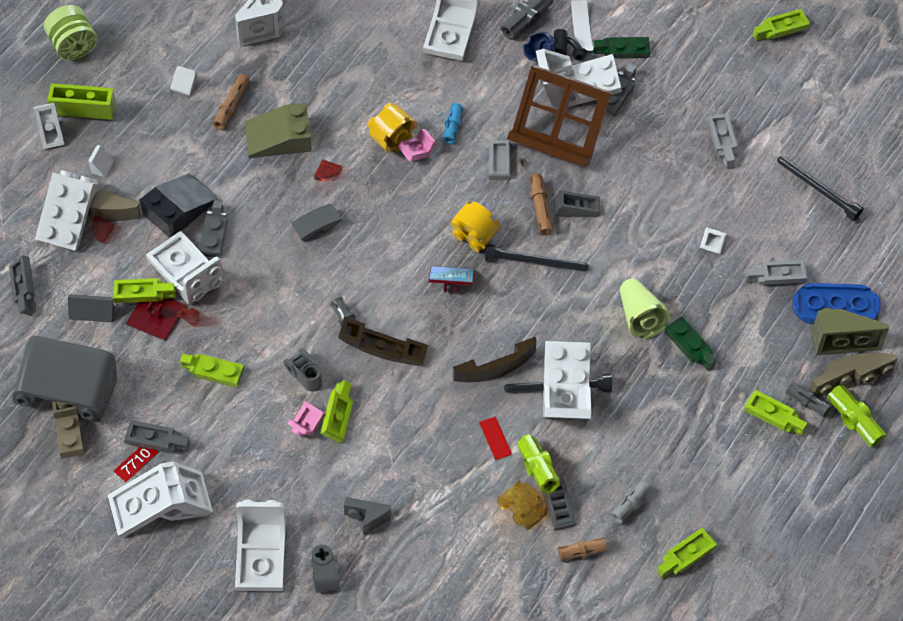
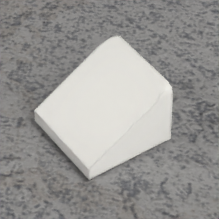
[170,66,197,96]
[89,145,114,177]
[700,227,727,254]

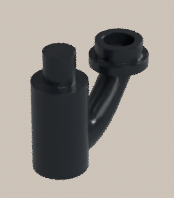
[553,29,588,61]

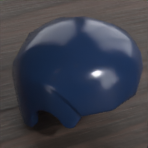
[523,31,556,62]

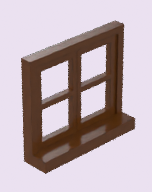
[507,65,612,167]

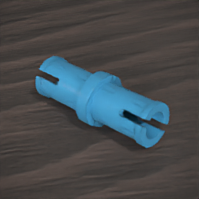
[442,103,464,144]

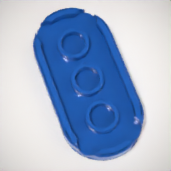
[792,283,881,325]

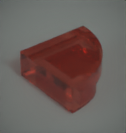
[314,159,342,181]
[92,215,115,244]
[176,306,200,327]

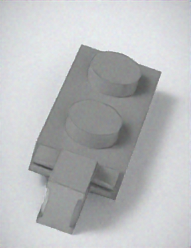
[707,114,738,169]
[745,260,808,285]

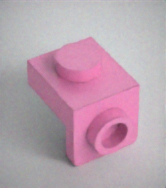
[398,129,436,161]
[288,401,325,437]

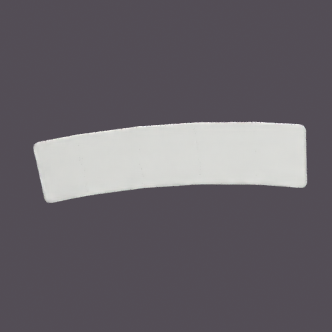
[571,0,593,51]

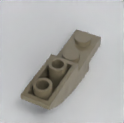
[87,189,141,221]
[809,353,898,396]
[52,401,84,459]

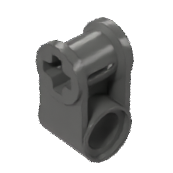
[283,348,323,392]
[312,545,339,593]

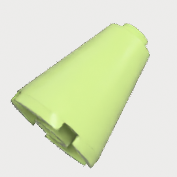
[620,279,671,339]

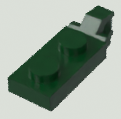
[593,37,651,59]
[664,316,716,371]

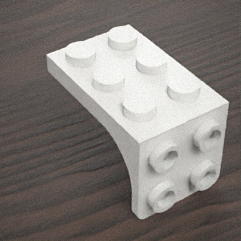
[423,0,478,61]
[35,170,105,251]
[146,231,224,305]
[235,500,286,591]

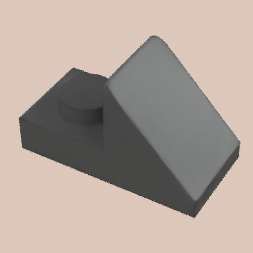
[344,497,392,535]

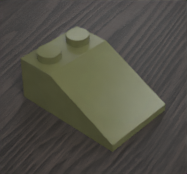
[245,103,312,158]
[811,308,889,355]

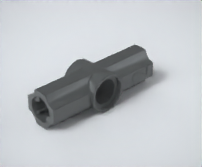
[500,0,553,39]

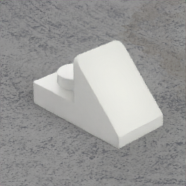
[33,103,64,149]

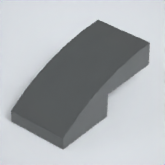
[292,203,342,242]

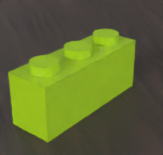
[47,83,116,120]

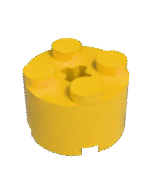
[367,102,417,153]
[450,201,501,252]

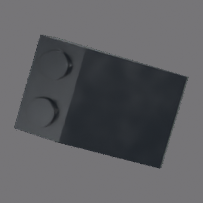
[139,173,218,238]

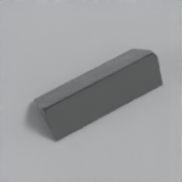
[68,294,115,322]

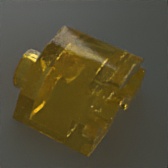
[497,480,548,531]

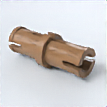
[558,537,607,562]

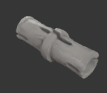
[610,481,651,524]

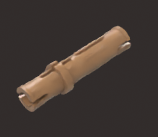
[212,74,250,130]
[529,173,553,236]

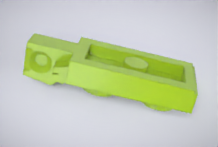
[752,9,810,41]
[113,278,176,303]
[180,354,244,388]
[320,380,353,443]
[744,390,807,436]
[656,527,717,579]

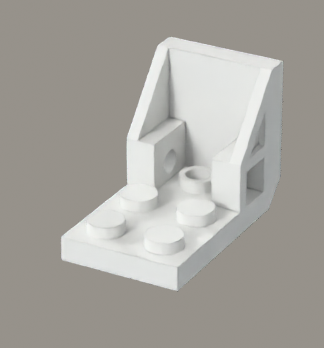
[235,0,285,47]
[536,49,622,108]
[543,341,591,419]
[108,462,213,538]

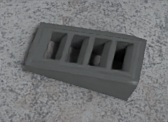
[554,190,600,217]
[542,478,576,530]

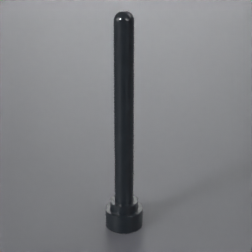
[777,156,864,222]
[485,244,589,271]
[504,374,612,393]

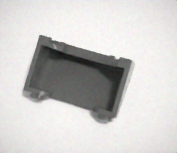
[12,336,117,421]

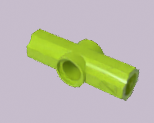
[827,385,886,448]
[517,434,560,494]

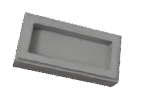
[489,140,510,180]

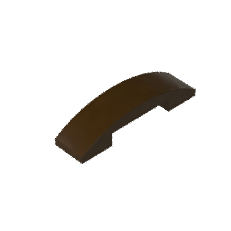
[338,316,428,366]
[453,337,537,383]

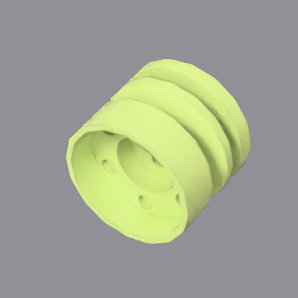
[43,5,98,61]

